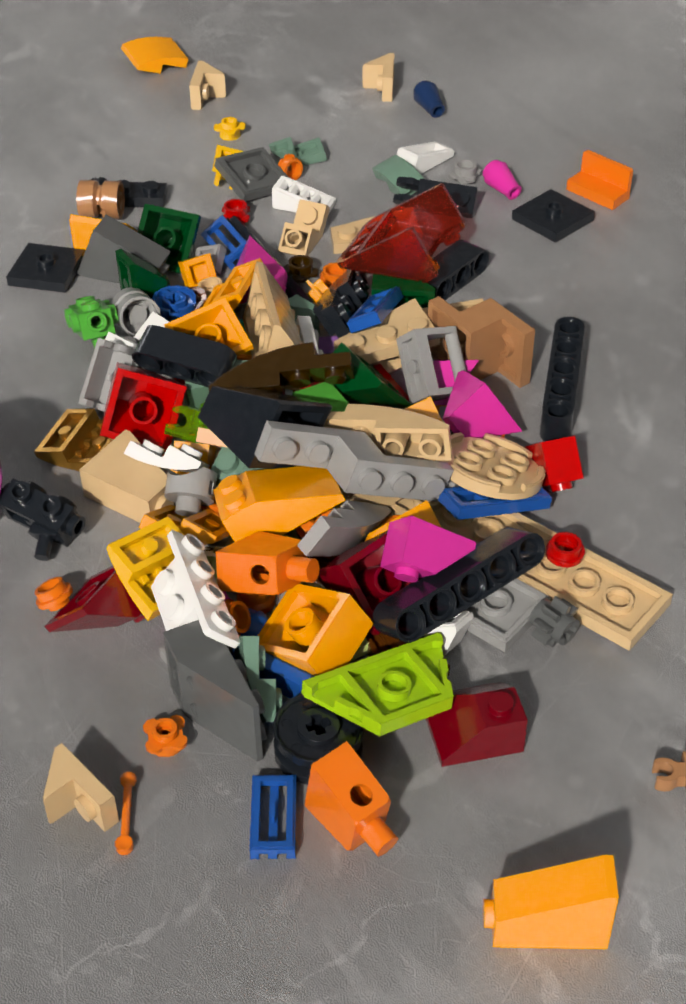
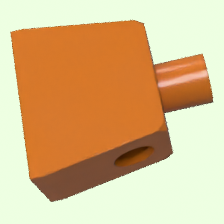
[215,531,320,595]
[304,741,398,857]

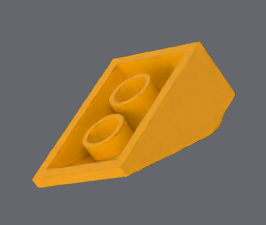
[213,466,345,542]

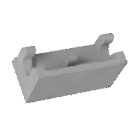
[78,338,142,412]

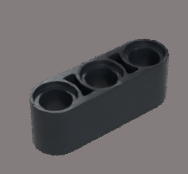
[414,239,489,300]
[132,325,237,387]

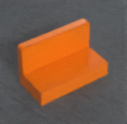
[566,150,633,210]

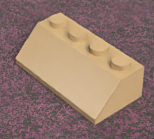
[243,261,304,391]

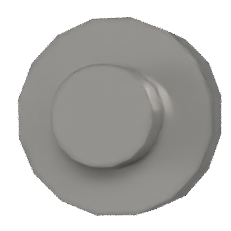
[164,467,217,517]

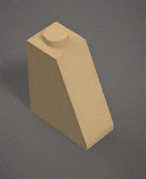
[79,430,174,523]

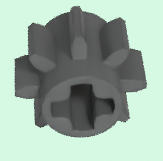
[529,596,580,648]

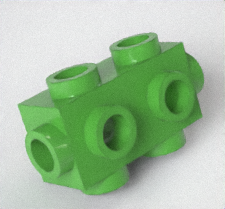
[64,296,119,349]

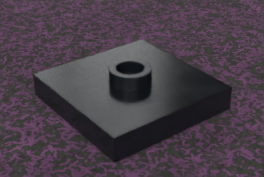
[512,189,595,243]
[6,243,85,293]

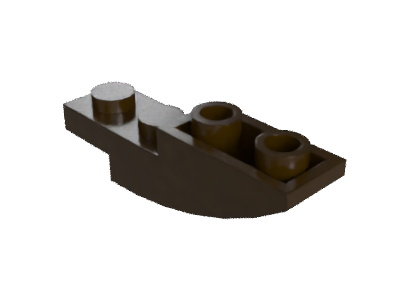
[209,342,355,394]

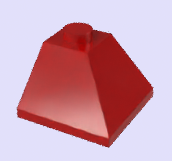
[100,362,187,452]

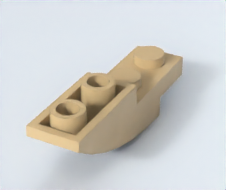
[323,404,453,461]

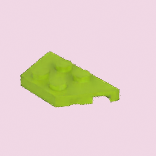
[301,632,454,736]

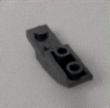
[313,267,370,339]

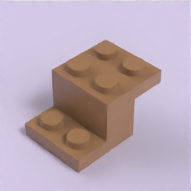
[428,296,535,388]

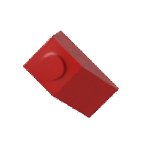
[524,436,584,492]

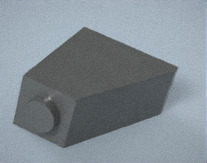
[77,215,171,284]

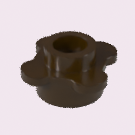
[284,255,319,282]

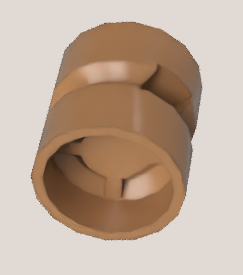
[76,180,125,219]

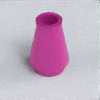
[483,160,522,200]

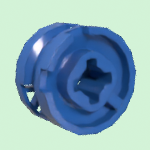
[152,285,197,322]

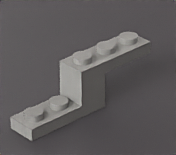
[254,420,454,502]

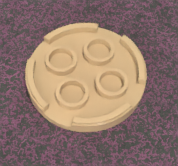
[436,432,545,500]

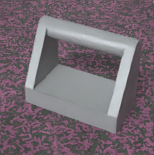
[396,326,466,405]

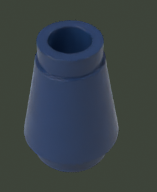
[413,80,445,118]

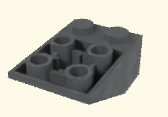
[163,620,267,761]

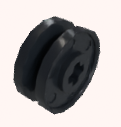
[273,694,364,785]

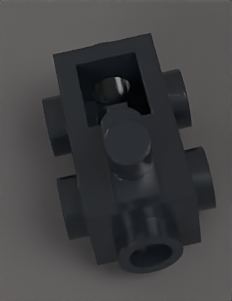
[0,478,86,561]

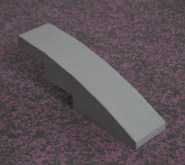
[297,500,391,557]

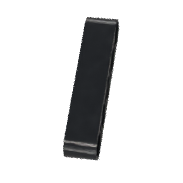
[540,316,585,441]
[372,527,545,643]

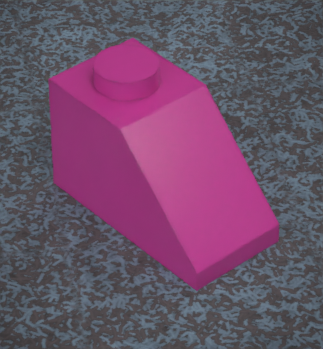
[380,515,476,582]

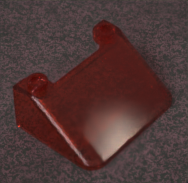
[337,183,466,283]

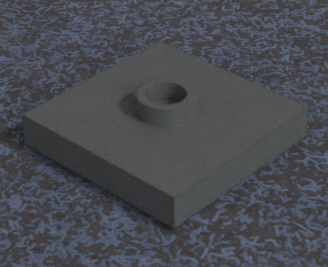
[214,147,289,201]

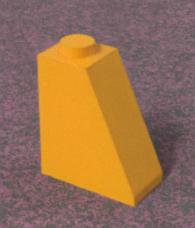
[483,855,619,949]

